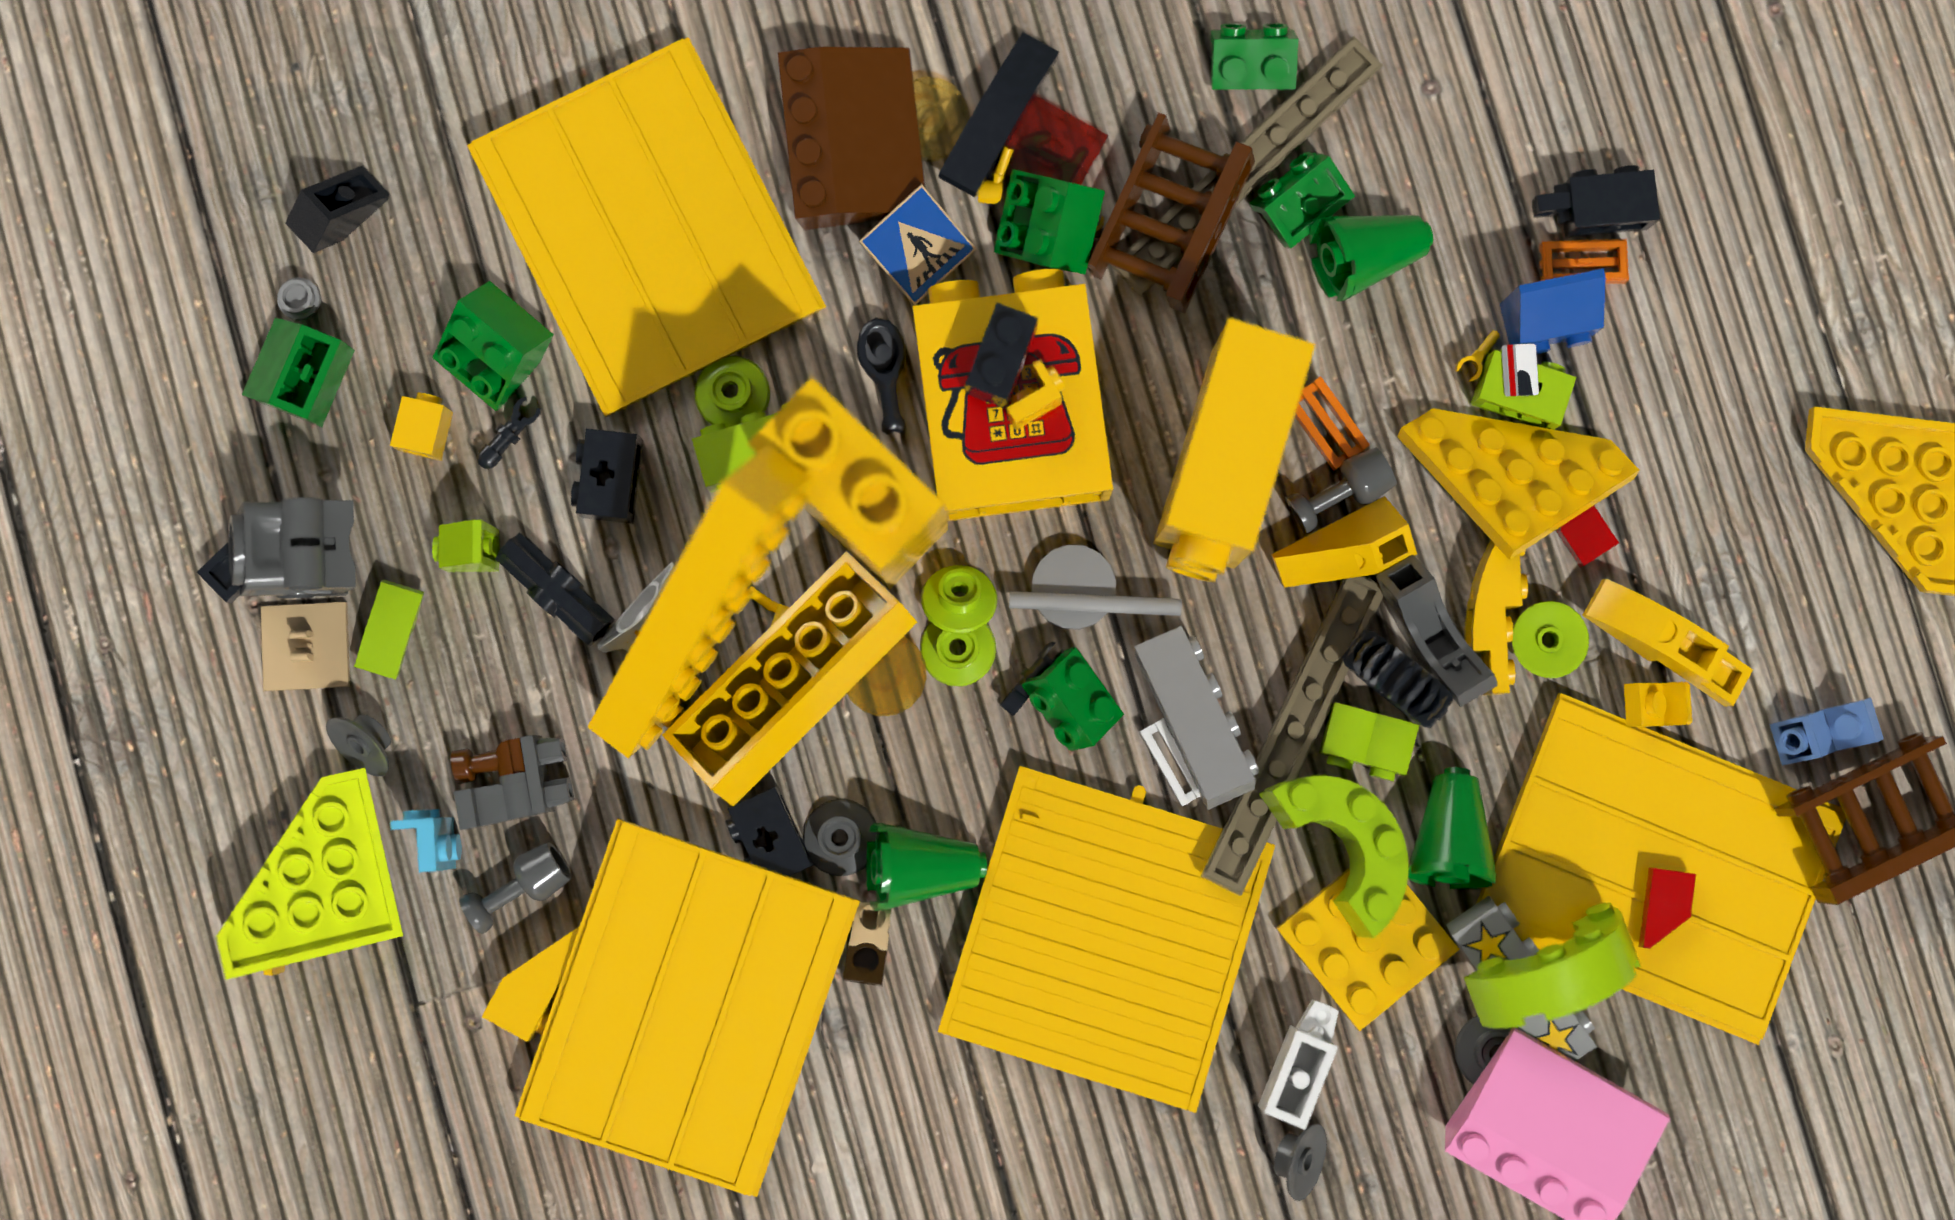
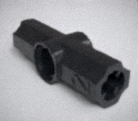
[495,532,615,646]

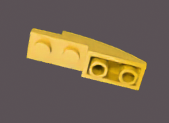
[1464,540,1528,695]
[1582,579,1753,706]

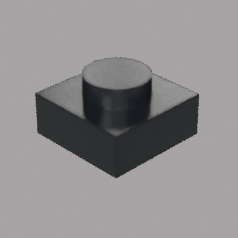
[197,542,240,604]

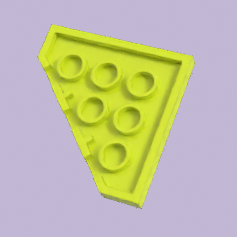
[215,768,403,980]

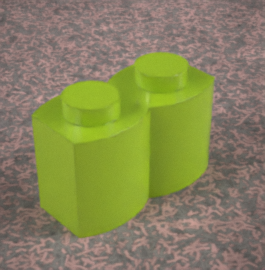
[1319,702,1419,782]

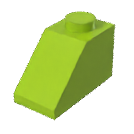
[432,520,499,572]

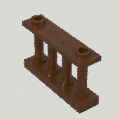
[1088,112,1255,313]
[1774,732,1955,905]

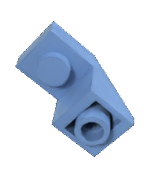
[1769,698,1884,766]

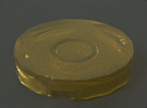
[914,76,970,162]
[847,636,927,717]

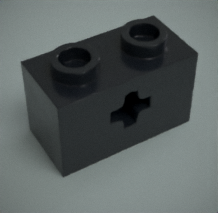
[571,428,643,524]
[725,787,814,876]

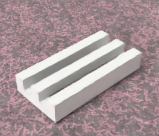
[1139,718,1200,806]

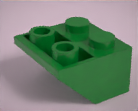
[994,169,1105,275]
[432,281,554,411]
[242,317,355,427]

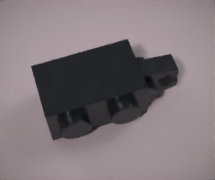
[1531,165,1660,238]

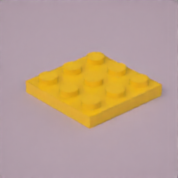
[1275,867,1460,1031]

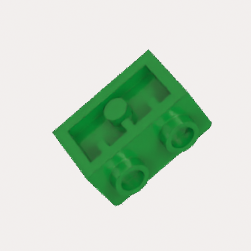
[1249,152,1355,249]

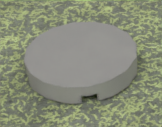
[1031,545,1116,630]

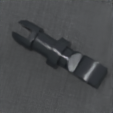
[477,396,541,469]
[1000,642,1064,716]

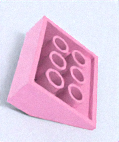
[1445,1027,1670,1220]

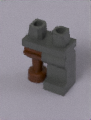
[451,735,574,830]

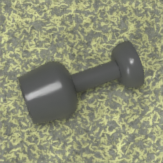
[1286,447,1397,535]
[459,842,572,934]

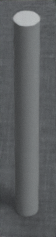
[1009,591,1182,616]

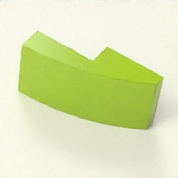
[354,579,425,680]

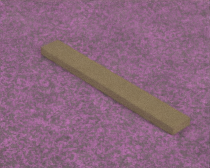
[1112,36,1383,297]
[1200,576,1383,896]

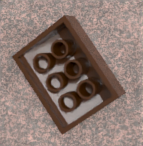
[778,46,926,231]

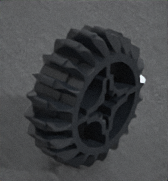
[1342,630,1453,728]

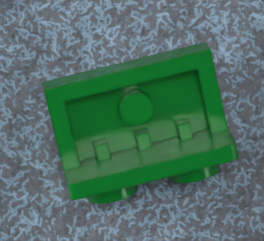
[1210,23,1299,90]
[1022,647,1124,751]

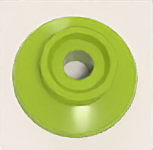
[694,356,770,428]
[921,565,998,633]
[1512,601,1589,678]
[920,622,996,686]

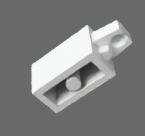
[1258,999,1339,1130]

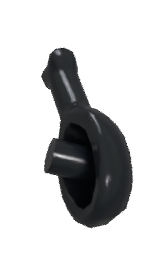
[857,317,906,435]

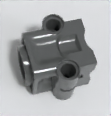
[228,497,356,599]

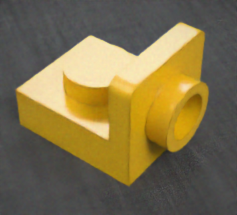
[1007,359,1065,430]
[1624,682,1692,727]

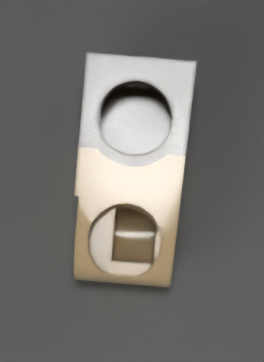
[843,901,892,987]

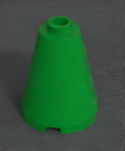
[1309,215,1433,301]
[1408,767,1497,890]
[866,823,987,911]

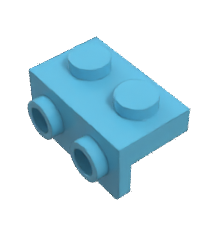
[390,809,462,872]

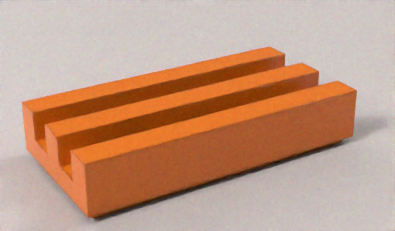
[1539,239,1629,284]
[1294,376,1370,471]

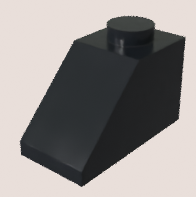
[285,165,390,253]

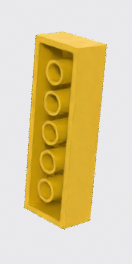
[662,551,917,807]

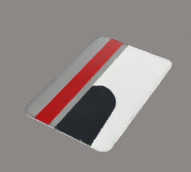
[1501,344,1539,396]

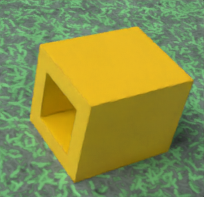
[390,392,453,461]

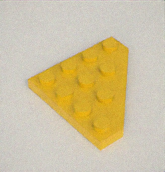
[1805,406,1955,596]
[1397,408,1640,560]

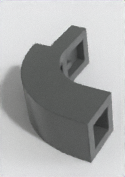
[1376,555,1498,707]

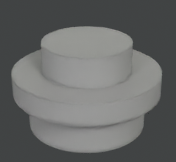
[277,277,321,320]

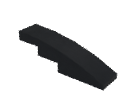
[938,32,1059,198]

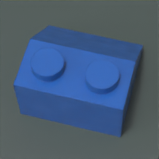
[1500,268,1606,355]

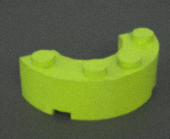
[1258,776,1409,938]
[1464,903,1640,1028]

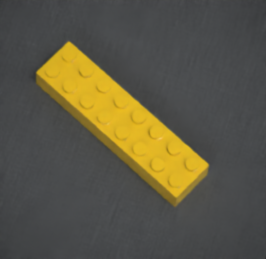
[587,445,813,759]

